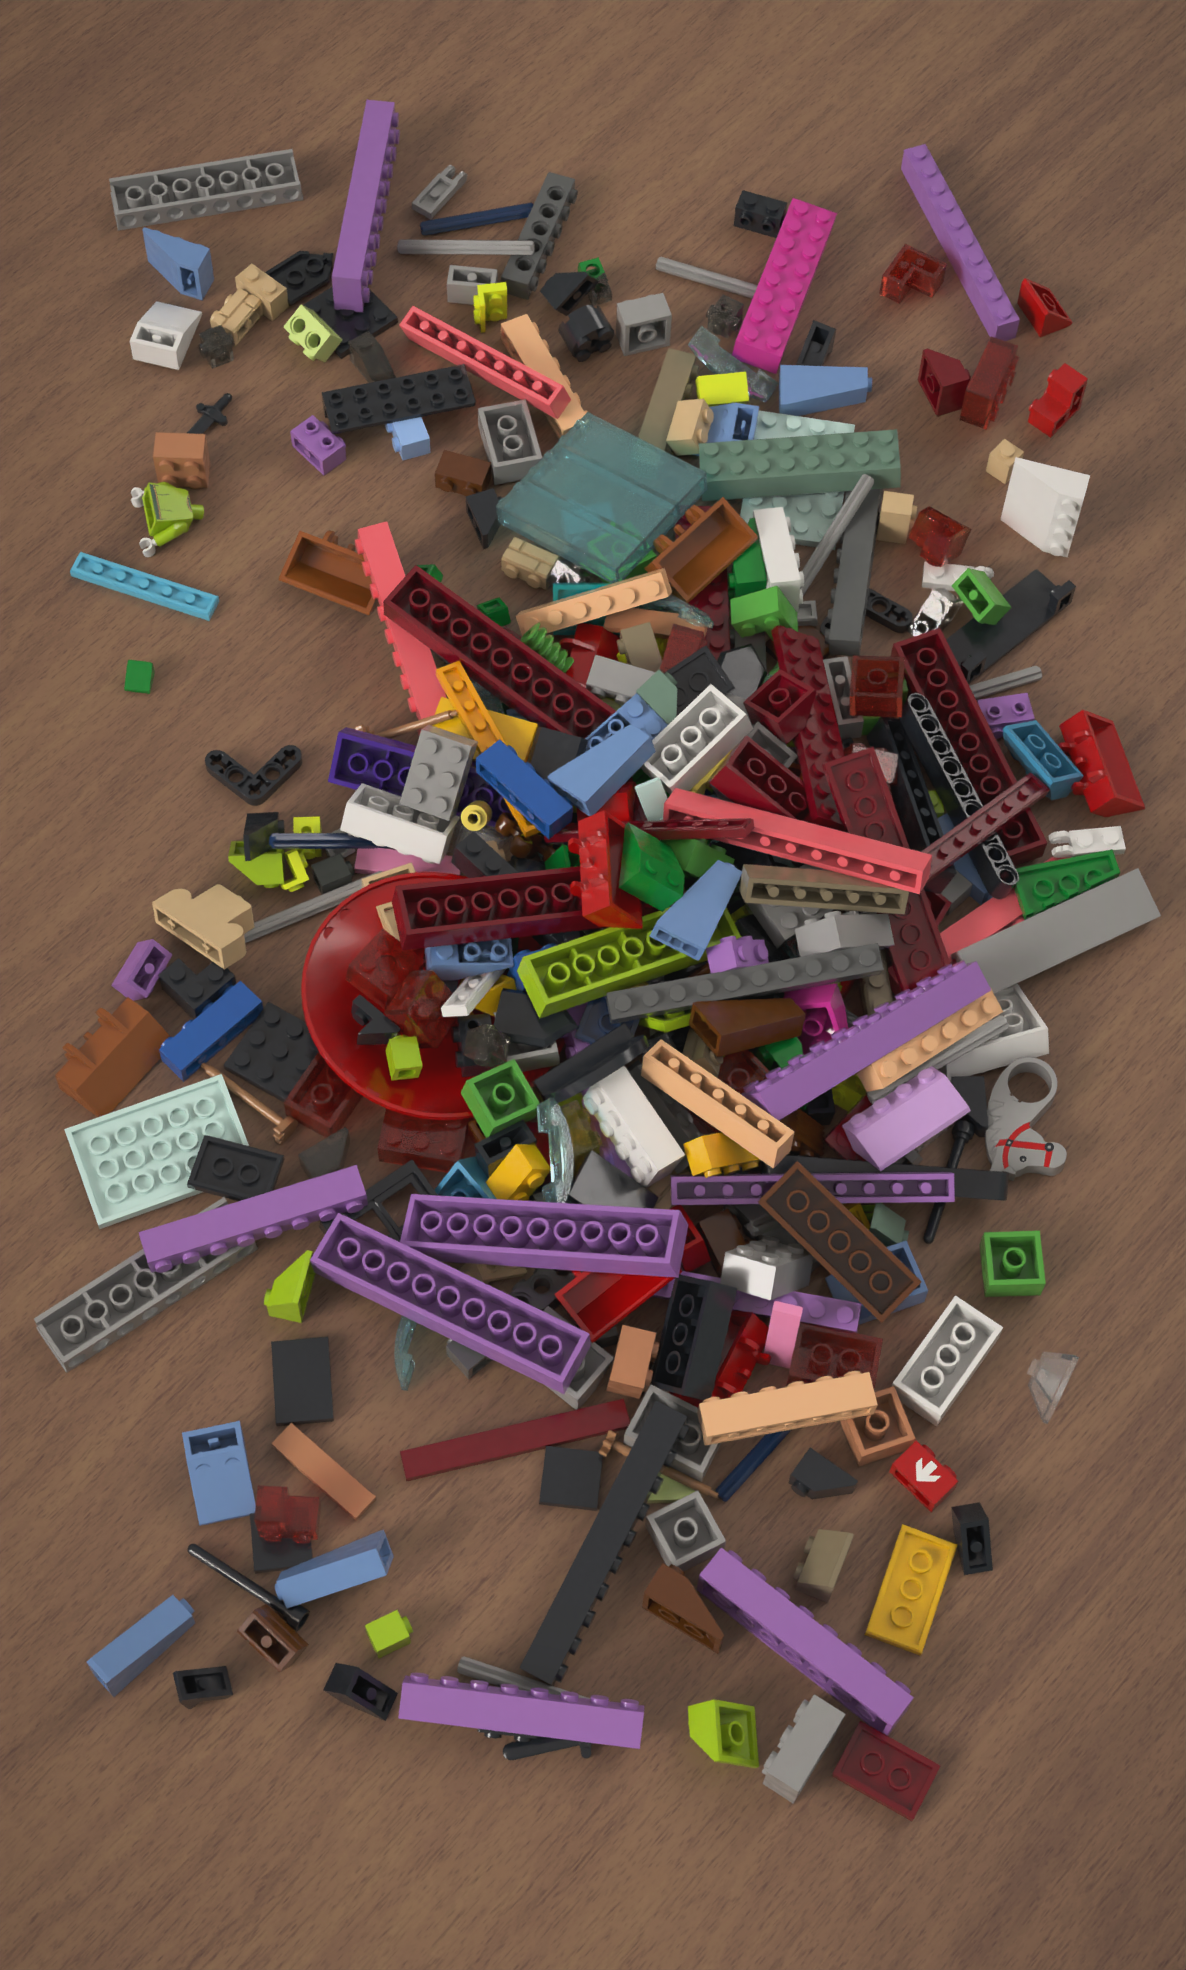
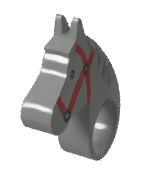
[985,1057,1067,1181]

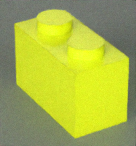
[695,372,749,407]

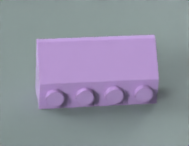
[842,1066,971,1171]

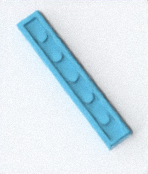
[70,552,219,621]

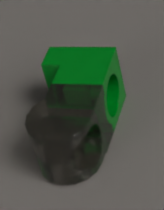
[578,257,612,306]

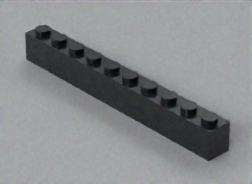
[519,1401,690,1686]

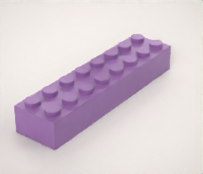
[697,1548,914,1736]

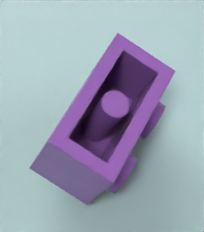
[290,415,346,475]
[977,693,1035,739]
[706,936,769,973]
[111,939,172,1001]

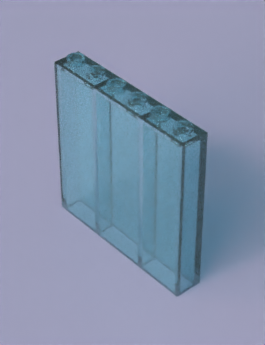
[496,412,708,583]

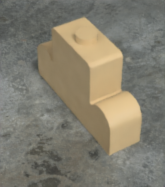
[152,884,254,969]

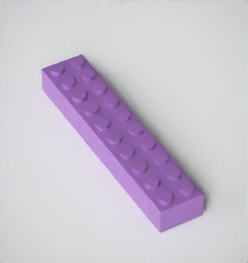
[332,100,400,312]
[741,960,991,1121]
[400,1194,688,1278]
[310,1213,591,1394]

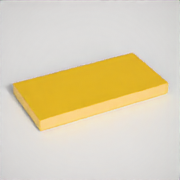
[432,697,539,762]
[865,1524,958,1656]

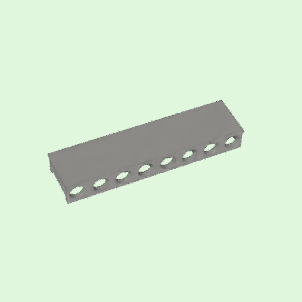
[109,149,303,231]
[951,868,1161,994]
[34,1197,258,1373]

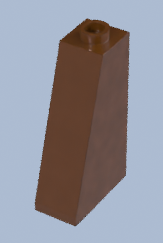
[689,998,806,1057]

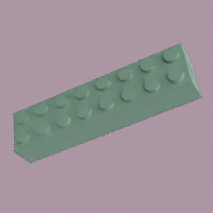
[699,429,901,501]

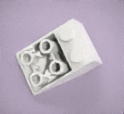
[130,301,202,370]

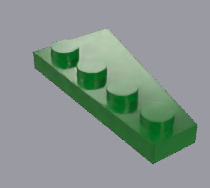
[1014,849,1120,920]

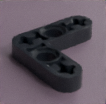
[820,588,913,637]
[205,745,303,806]

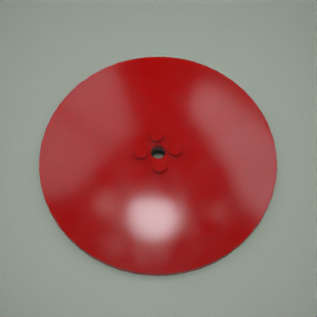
[301,872,565,1120]

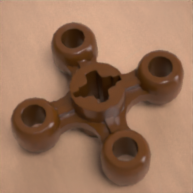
[495,812,560,861]

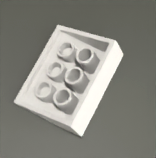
[1000,457,1090,557]
[940,983,1049,1081]

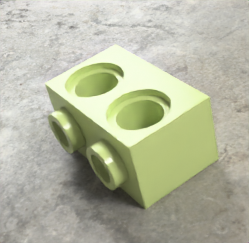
[284,305,342,362]

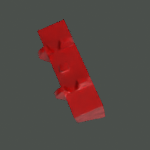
[559,623,620,688]
[1058,710,1145,818]
[568,810,643,929]
[554,1269,682,1343]
[669,1310,772,1408]

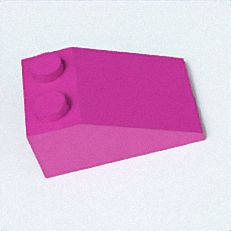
[783,983,848,1056]

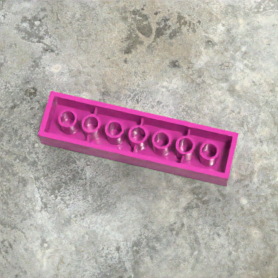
[731,198,837,374]

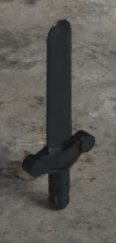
[187,393,232,434]
[503,1736,591,1760]

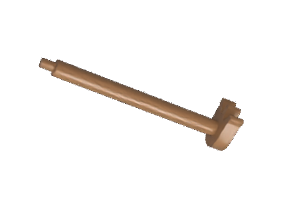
[355,710,458,739]
[201,1063,298,1145]
[598,1430,719,1499]

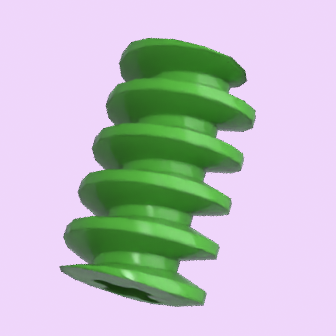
[521,622,574,673]

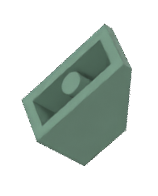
[636,669,677,725]
[869,1203,909,1247]

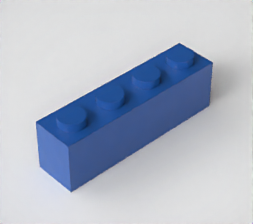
[476,739,573,839]
[159,981,263,1082]

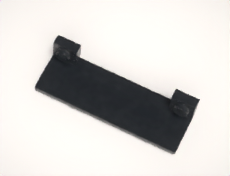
[321,364,476,434]
[946,569,1076,684]

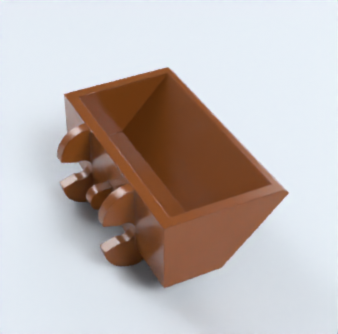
[644,497,758,604]
[279,530,379,615]
[55,997,171,1117]

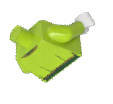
[131,481,204,557]

